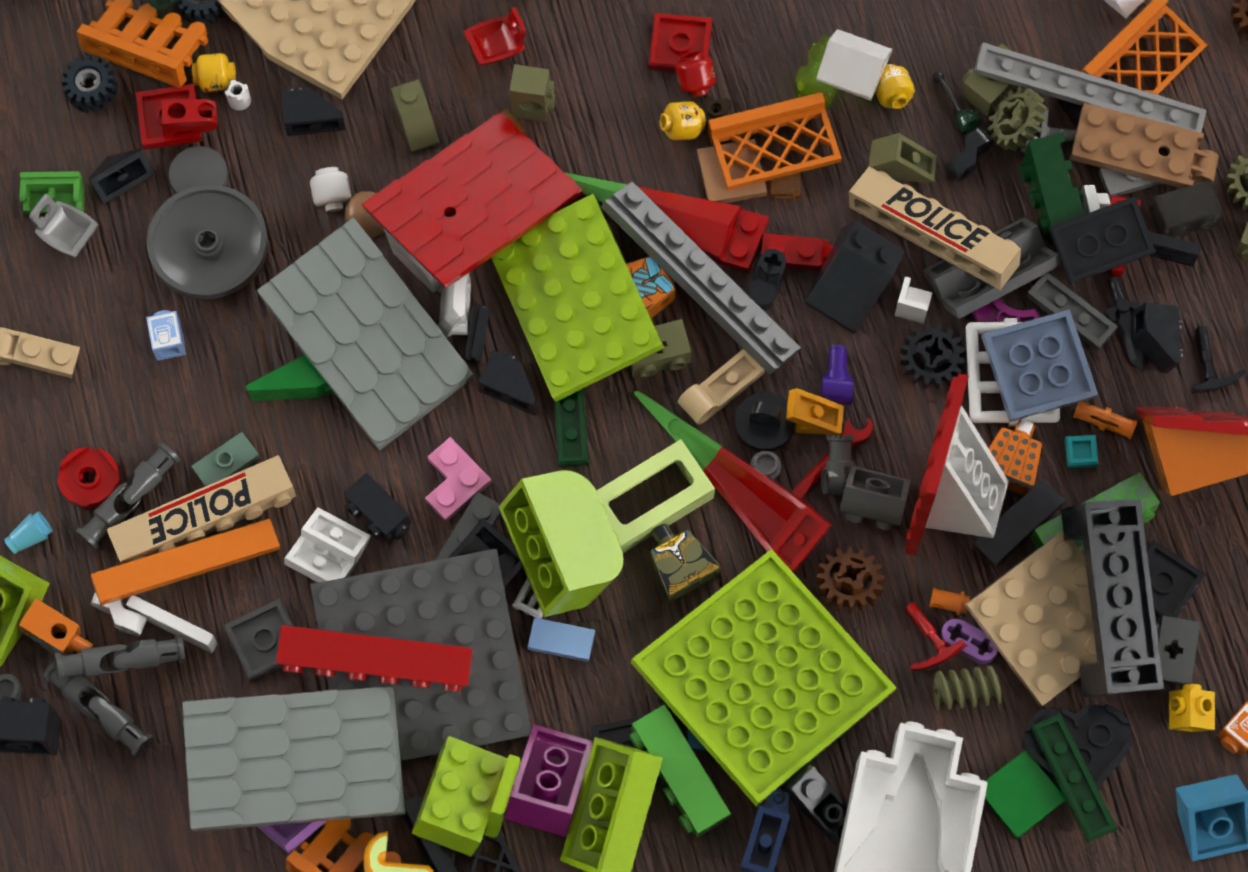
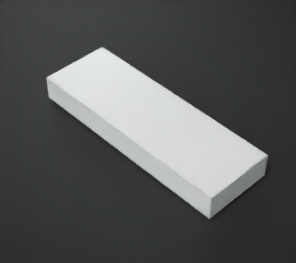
[126,595,217,653]

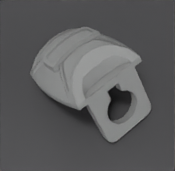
[29,194,99,257]

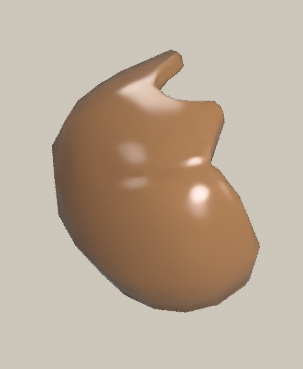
[344,191,385,239]

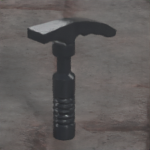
[1191,326,1246,394]

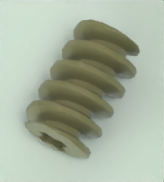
[933,666,1002,712]

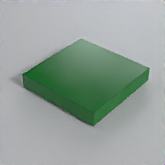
[984,750,1066,840]

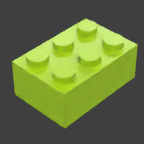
[411,736,508,856]

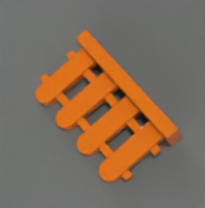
[76,0,208,88]
[286,819,401,872]

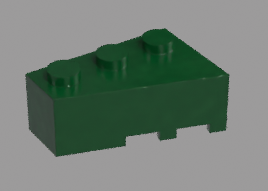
[1019,132,1085,244]

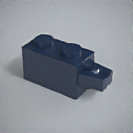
[740,789,790,872]

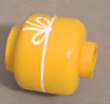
[875,64,915,109]

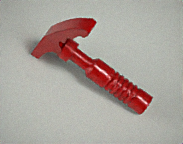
[905,602,968,671]

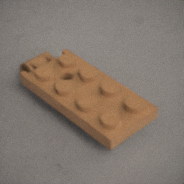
[1069,103,1219,190]

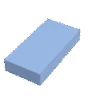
[527,618,595,662]

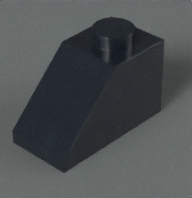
[281,88,346,136]
[478,350,537,415]

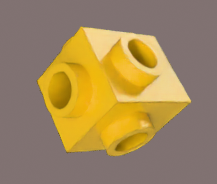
[1169,684,1215,733]

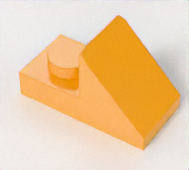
[786,388,844,435]

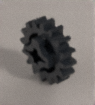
[900,323,966,390]

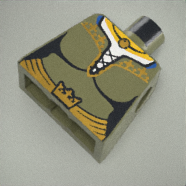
[650,524,720,604]

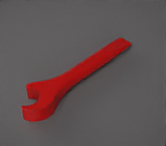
[792,418,873,499]

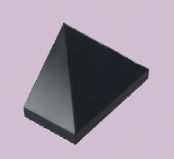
[89,148,155,204]

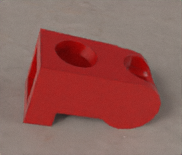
[161,99,218,137]

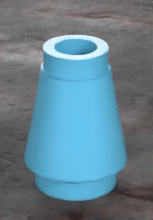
[4,511,53,554]

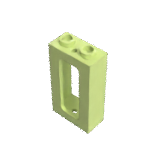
[596,439,715,553]

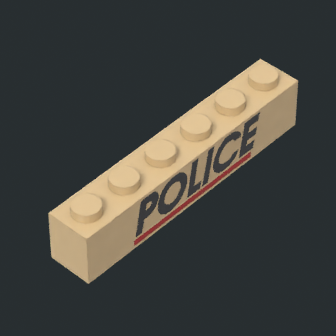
[849,167,1021,290]
[107,455,296,564]

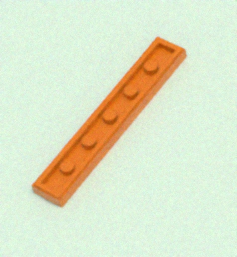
[91,519,280,606]

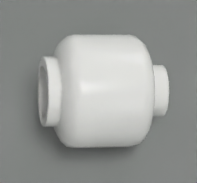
[310,167,351,212]

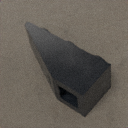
[780,764,847,848]

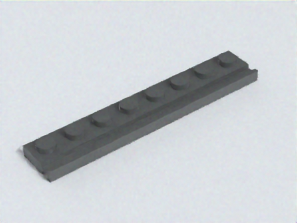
[601,182,801,375]

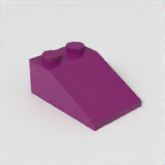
[505,724,594,837]

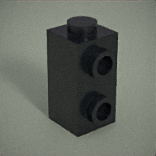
[344,472,411,544]

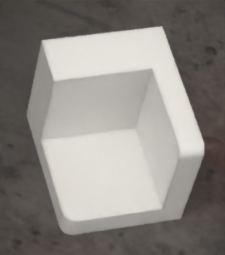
[895,276,932,324]

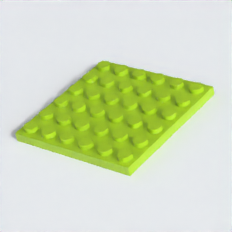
[631,549,897,806]

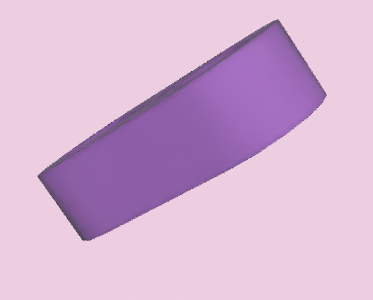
[941,619,998,664]

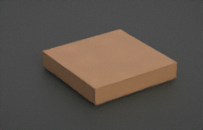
[697,139,767,203]

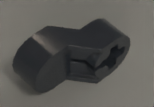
[945,127,993,182]
[748,249,786,311]

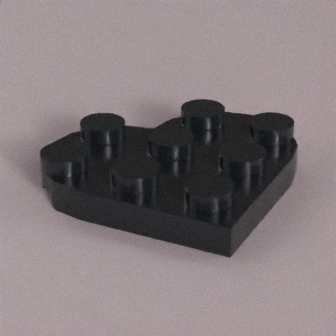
[1022,704,1132,789]

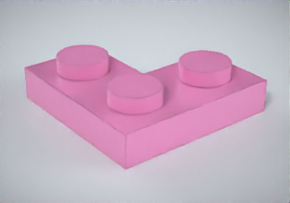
[425,437,492,523]

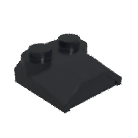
[448,518,523,588]

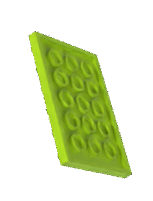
[491,194,664,402]

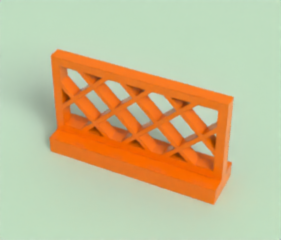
[1081,0,1207,95]
[708,92,842,190]

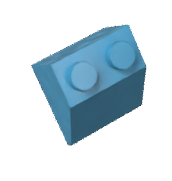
[1175,774,1248,862]

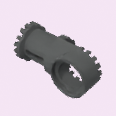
[821,435,854,495]

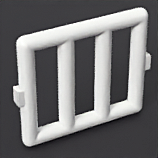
[966,318,1060,427]

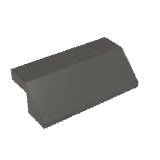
[922,217,1062,319]

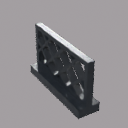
[402,794,521,872]

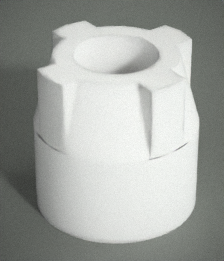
[225,79,251,111]

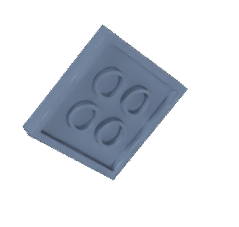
[981,309,1098,422]

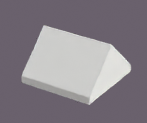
[816,29,892,101]

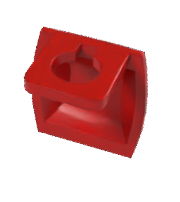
[463,7,526,66]

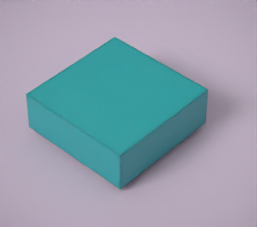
[1064,435,1099,469]

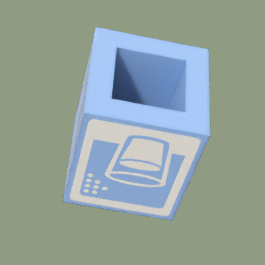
[146,310,187,361]

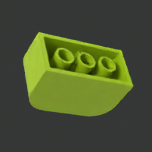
[498,470,623,617]

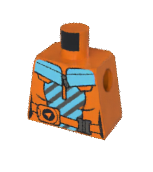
[627,256,675,318]
[19,598,94,655]

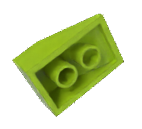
[0,556,50,667]

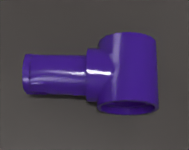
[821,345,853,405]

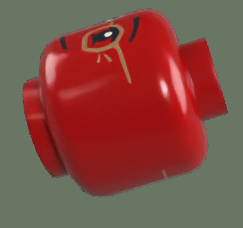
[675,51,716,97]

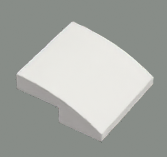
[284,507,371,583]

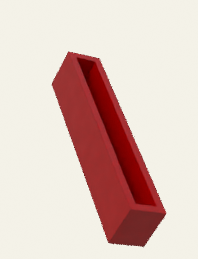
[276,625,473,692]

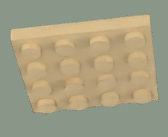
[965,530,1098,706]

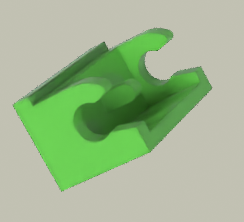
[20,171,85,214]

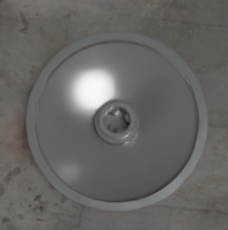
[147,184,268,299]

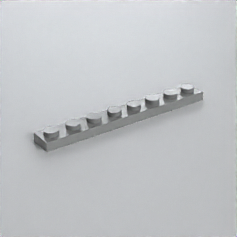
[973,42,1207,133]

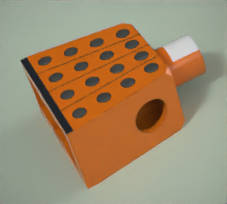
[988,419,1042,496]

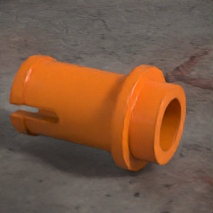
[929,587,970,616]

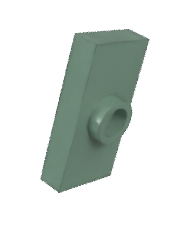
[191,432,260,486]

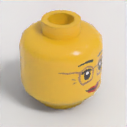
[192,53,236,93]
[659,101,706,141]

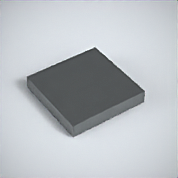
[223,598,293,682]

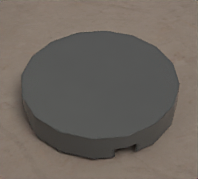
[169,146,228,193]

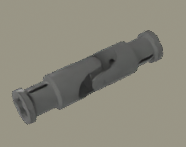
[75,442,181,550]
[54,635,185,681]
[42,661,154,758]

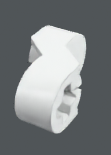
[90,592,147,637]

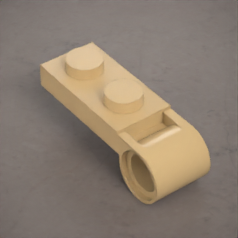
[0,327,80,379]
[678,349,765,425]

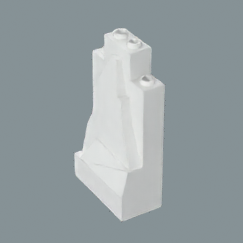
[834,722,988,872]

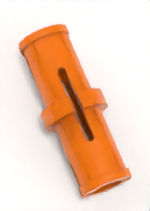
[1073,401,1137,439]

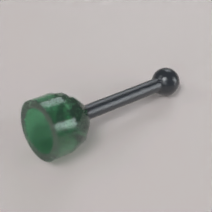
[933,71,981,134]

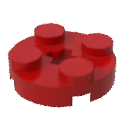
[57,447,121,510]

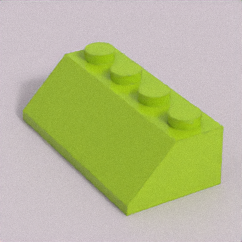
[560,737,663,872]

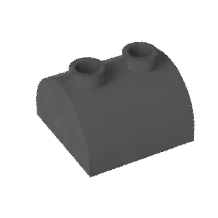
[839,466,911,530]

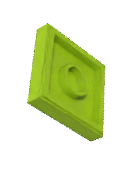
[485,754,521,838]

